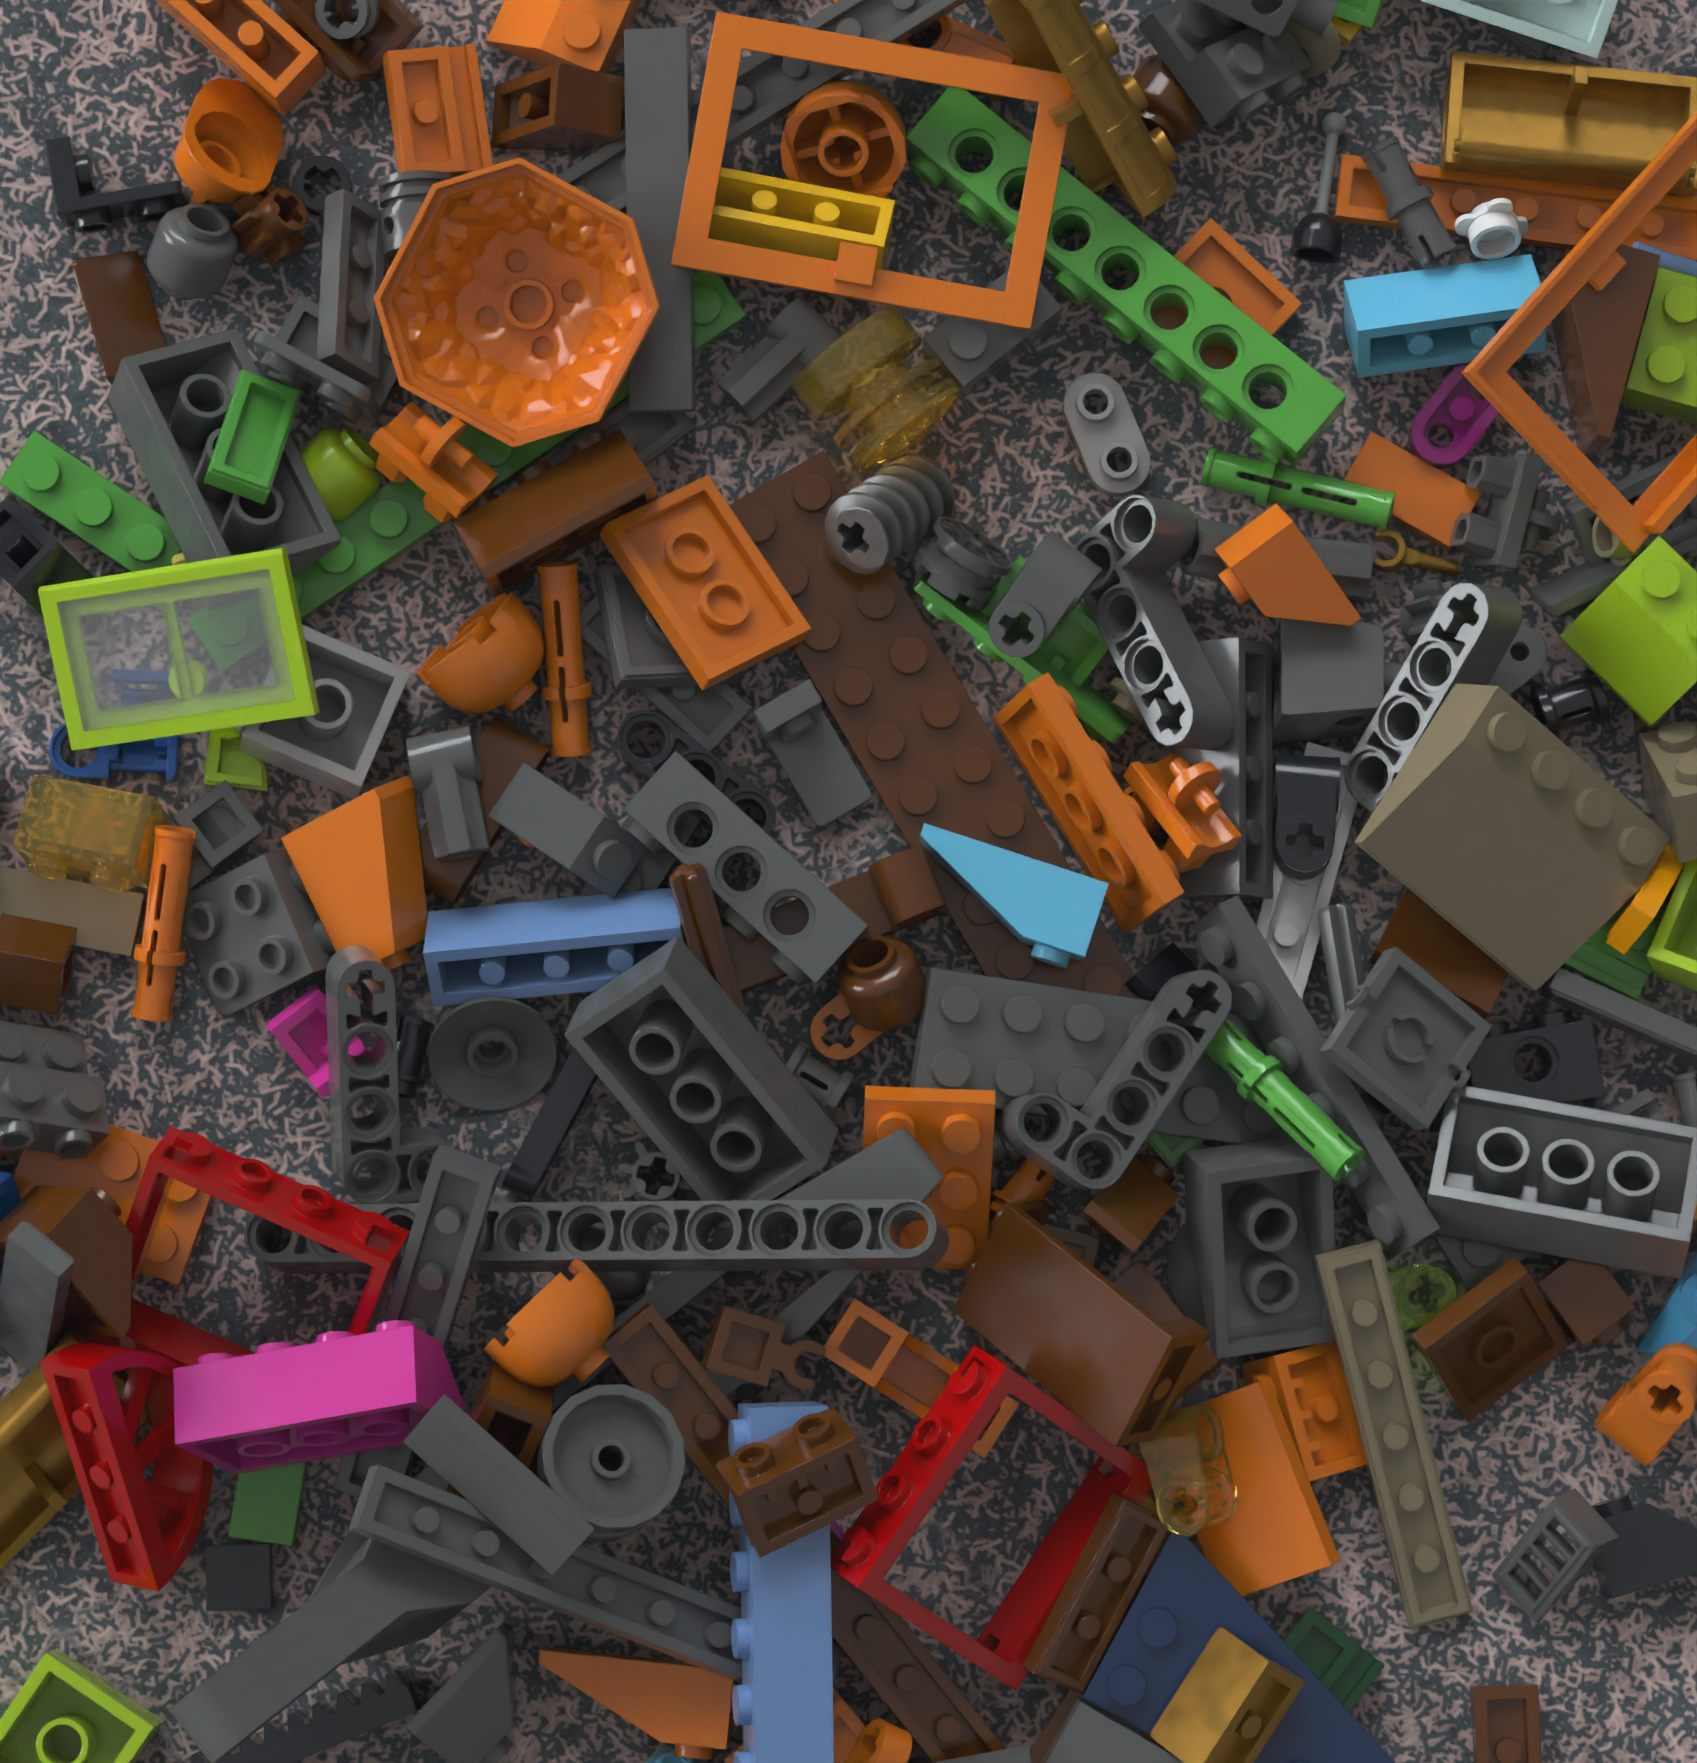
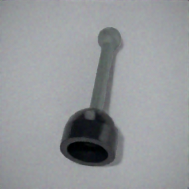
[1290,112,1347,264]

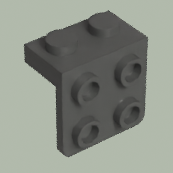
[253,294,399,424]
[183,849,336,1016]

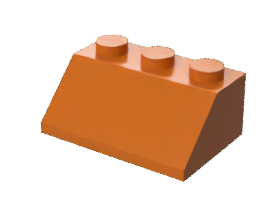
[486,0,642,74]

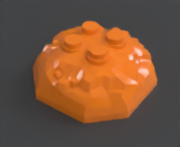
[373,157,661,448]

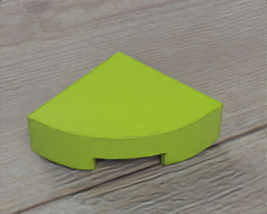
[204,727,270,793]

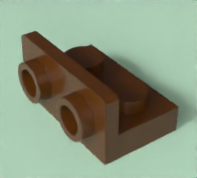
[716,1408,879,1558]

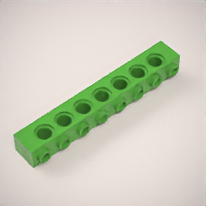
[906,87,1346,467]

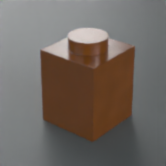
[0,913,77,1015]

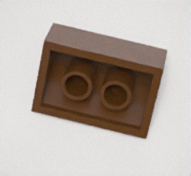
[452,429,658,598]

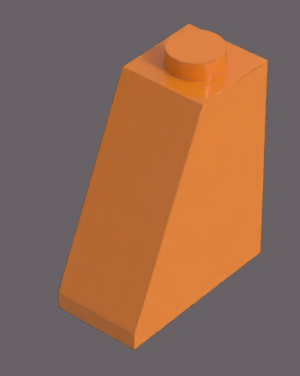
[281,775,427,972]

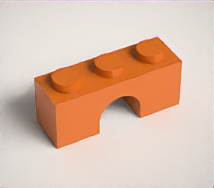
[823,1298,1019,1459]

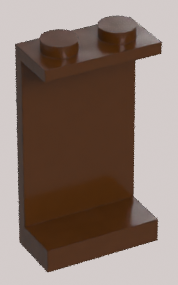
[952,1199,1209,1447]

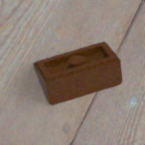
[72,250,167,385]

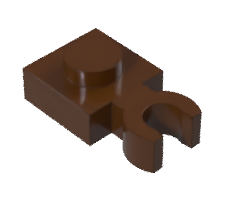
[701,1304,825,1390]

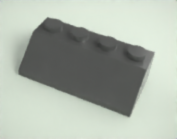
[108,328,342,610]
[1426,1085,1697,1279]

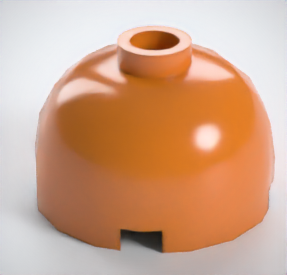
[780,79,908,198]
[416,591,545,714]
[484,1257,615,1387]

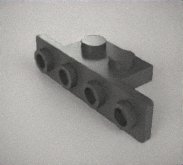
[1531,452,1697,616]

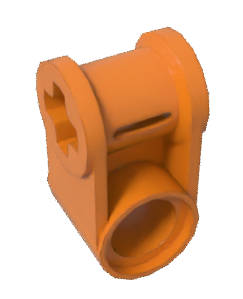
[1593,1342,1697,1466]

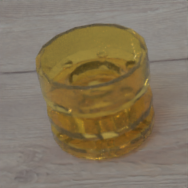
[792,306,963,474]

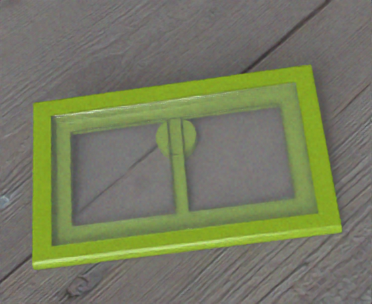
[38,548,320,751]

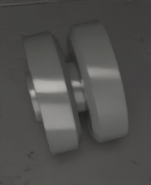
[528,1384,685,1543]

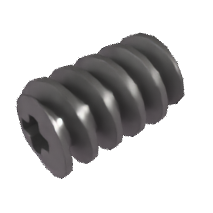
[825,454,955,575]

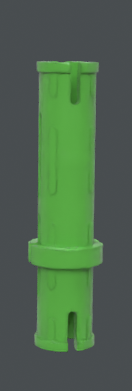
[1201,447,1396,531]
[1204,1020,1365,1181]

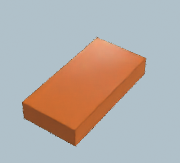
[1344,431,1482,551]

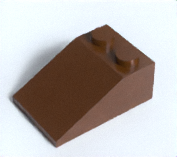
[1552,244,1661,461]

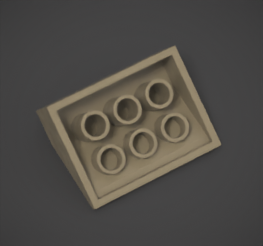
[1354,683,1671,991]

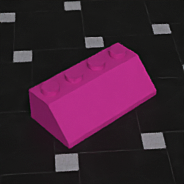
[173,1320,467,1475]

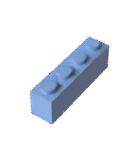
[423,888,688,1007]

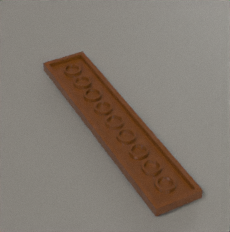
[729,451,1142,999]

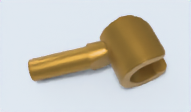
[1373,530,1459,576]

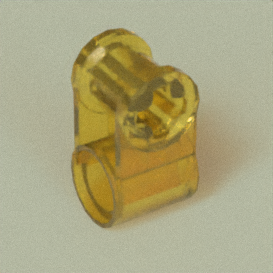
[1139,1403,1238,1536]

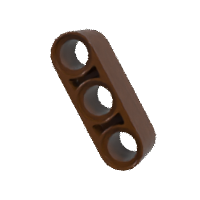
[419,716,551,906]

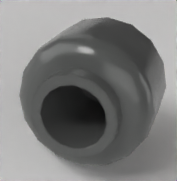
[147,203,238,300]

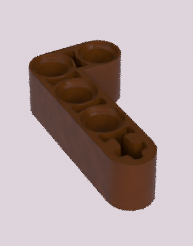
[723,845,947,994]

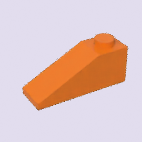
[538,1647,734,1759]

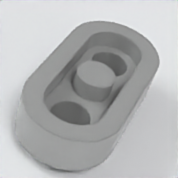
[1062,373,1150,497]

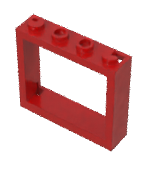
[85,1126,410,1367]
[831,1345,1161,1691]

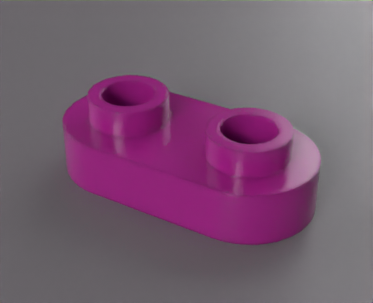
[1408,362,1513,469]

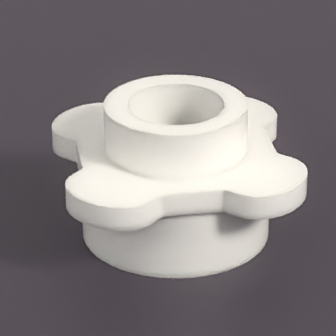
[1454,198,1529,260]

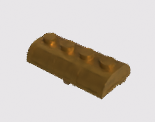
[983,0,1178,218]
[1440,51,1697,197]
[0,1330,150,1571]

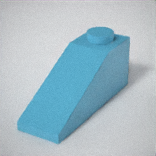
[919,823,1109,968]

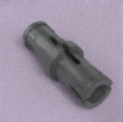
[1361,137,1458,268]

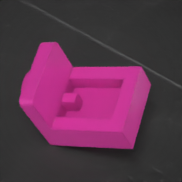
[266,985,369,1097]

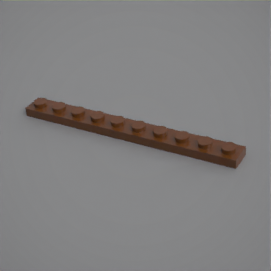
[602,1303,1006,1763]

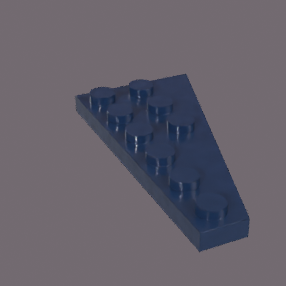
[1082,1523,1396,1763]

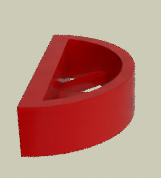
[40,1342,213,1592]

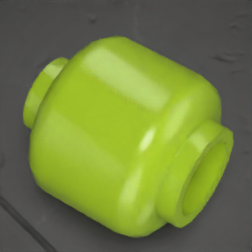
[299,427,381,522]

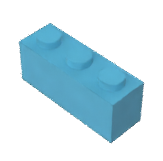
[1344,254,1547,378]

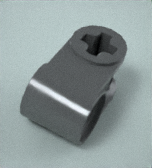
[989,531,1103,658]

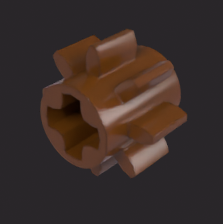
[230,183,309,266]

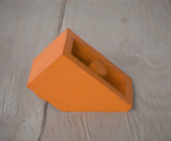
[1214,504,1362,626]

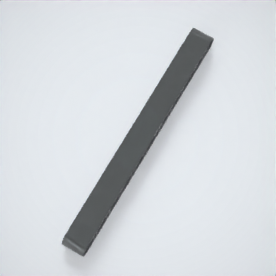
[244,1199,949,1274]

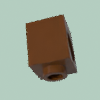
[1534,1258,1636,1349]

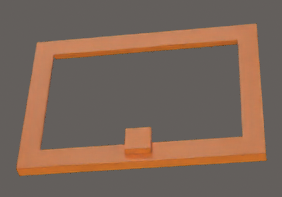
[671,11,1073,331]
[1461,111,1697,553]

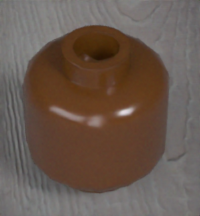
[1133,54,1203,146]
[836,935,925,1032]

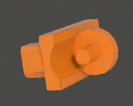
[369,401,499,523]
[1123,753,1242,872]

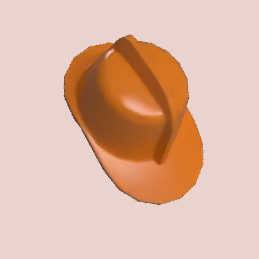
[174,78,284,205]

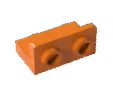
[1242,1341,1367,1482]

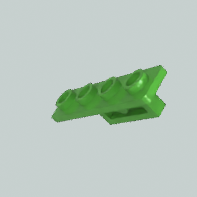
[913,556,1133,744]

